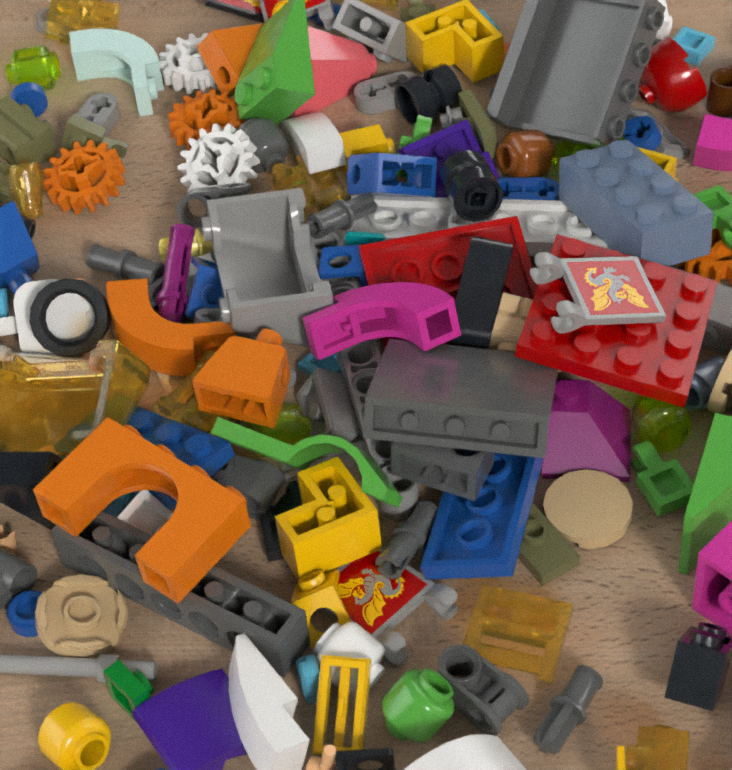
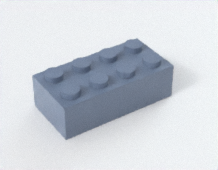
[558,140,714,267]

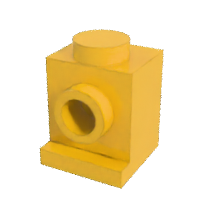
[339,124,396,181]

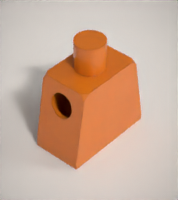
[197,23,264,96]
[192,329,291,428]

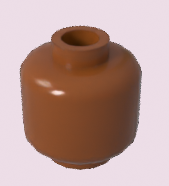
[496,129,555,178]

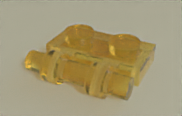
[45,0,120,47]
[272,155,351,220]

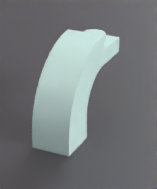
[69,29,164,117]

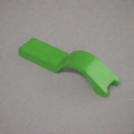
[211,417,403,508]

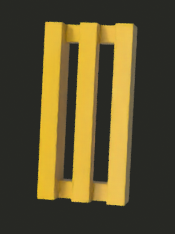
[312,655,372,756]

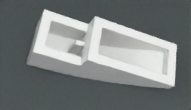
[281,111,346,174]
[229,633,310,770]

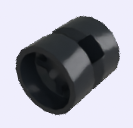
[395,64,462,126]
[440,150,503,222]

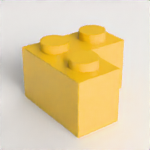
[405,0,504,83]
[275,456,382,581]

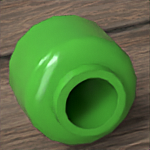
[381,668,455,743]

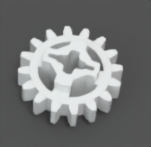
[159,33,219,94]
[178,123,260,200]

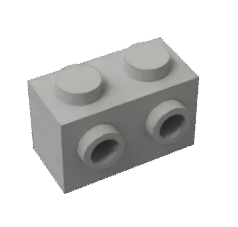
[332,0,408,64]

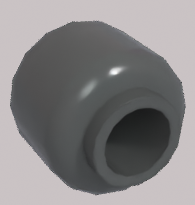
[238,118,290,173]

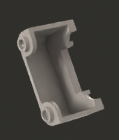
[201,188,333,348]

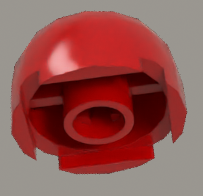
[638,37,707,113]

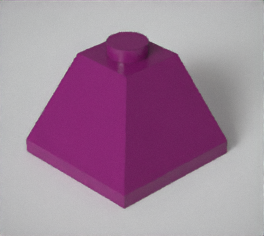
[542,379,631,482]

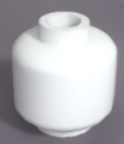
[313,622,385,693]

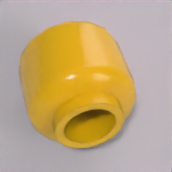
[38,702,112,770]

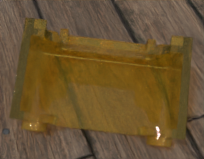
[0,339,151,456]

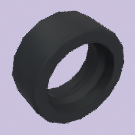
[29,278,110,357]

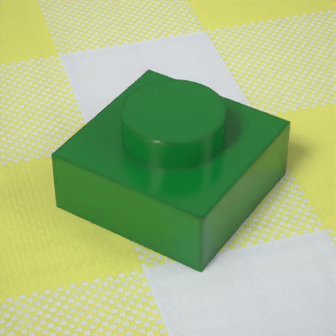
[103,659,153,724]

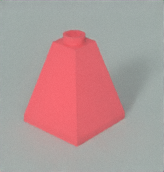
[290,26,377,118]

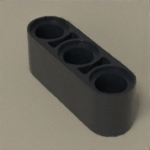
[446,235,513,349]

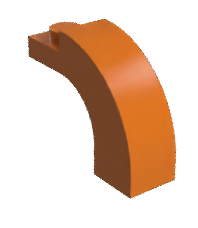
[106,278,235,376]

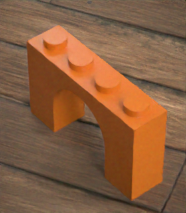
[33,417,251,604]

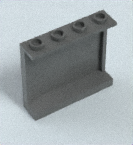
[486,0,666,148]
[363,339,558,458]

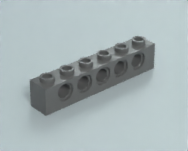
[51,511,310,678]

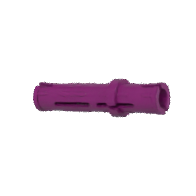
[156,224,195,323]

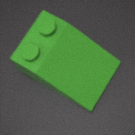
[235,0,315,125]
[678,413,732,575]

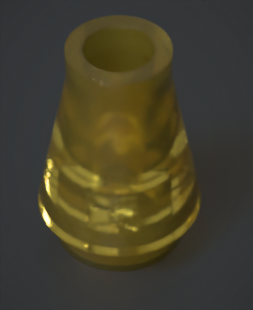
[6,162,44,219]

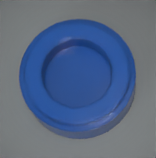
[10,82,48,117]
[7,590,43,637]

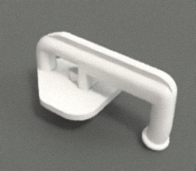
[0,279,95,355]

